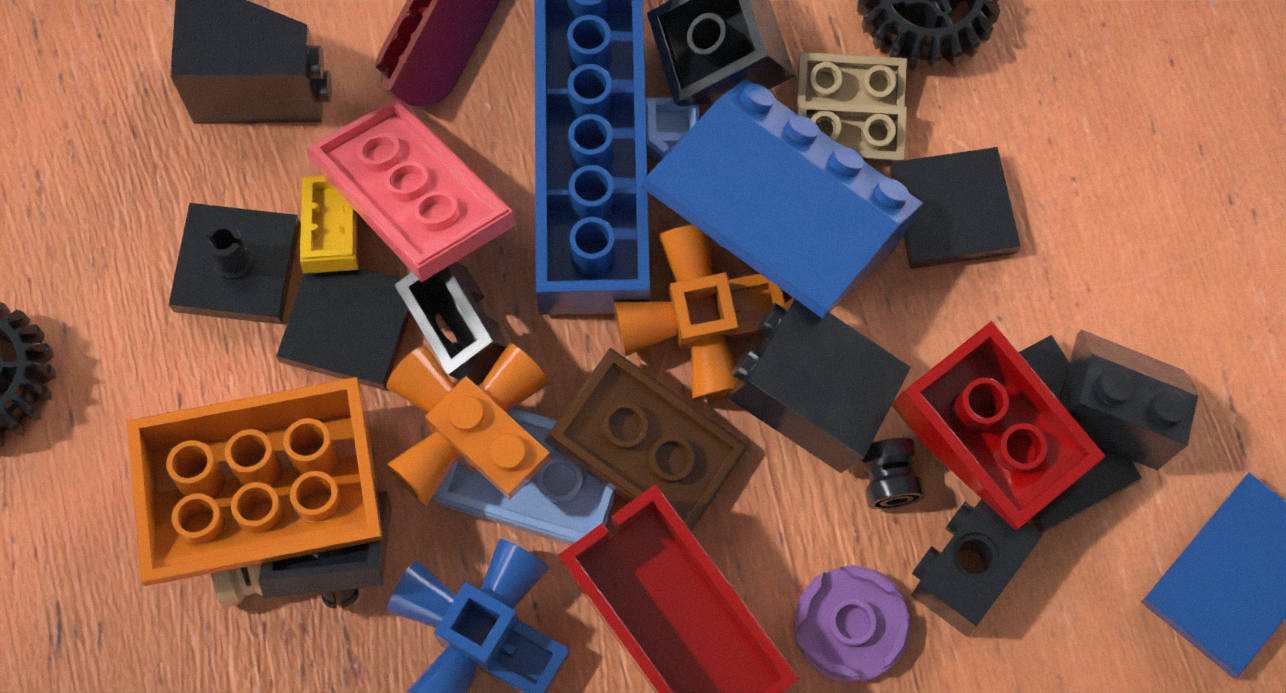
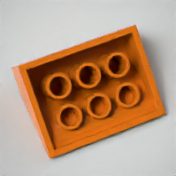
[126,377,382,586]

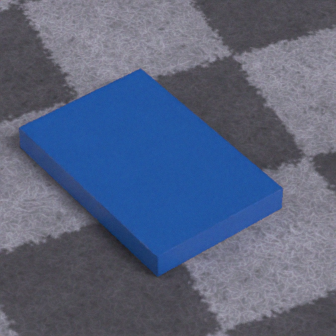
[1141,472,1286,679]

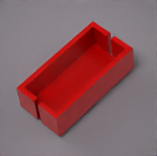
[558,484,800,693]

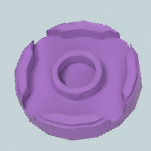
[793,565,911,684]

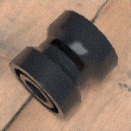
[860,438,925,510]

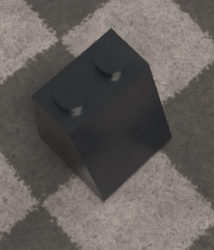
[170,0,332,123]

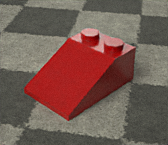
[891,321,1105,530]

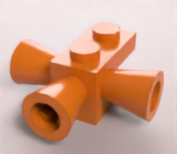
[613,224,785,401]
[386,343,551,506]

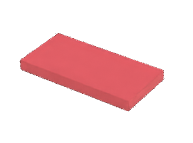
[306,99,516,282]

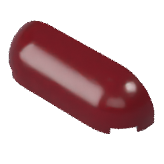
[375,0,500,106]

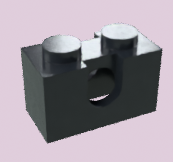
[395,262,513,386]

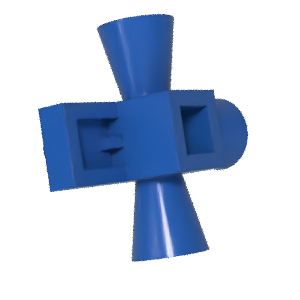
[387,539,570,693]

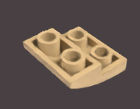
[796,52,907,162]

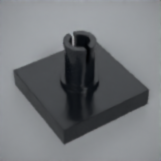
[168,203,301,325]
[258,491,392,608]

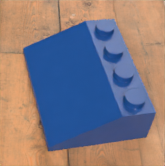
[641,79,923,319]

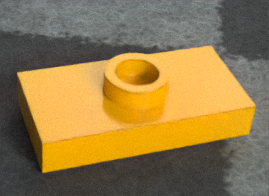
[300,175,359,274]

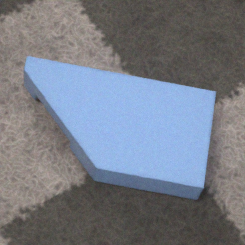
[645,97,699,163]

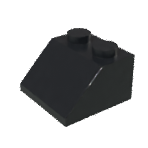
[647,0,795,107]
[1060,329,1198,470]

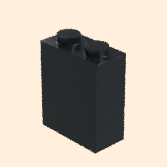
[728,297,911,473]

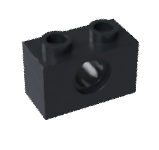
[911,499,1043,637]

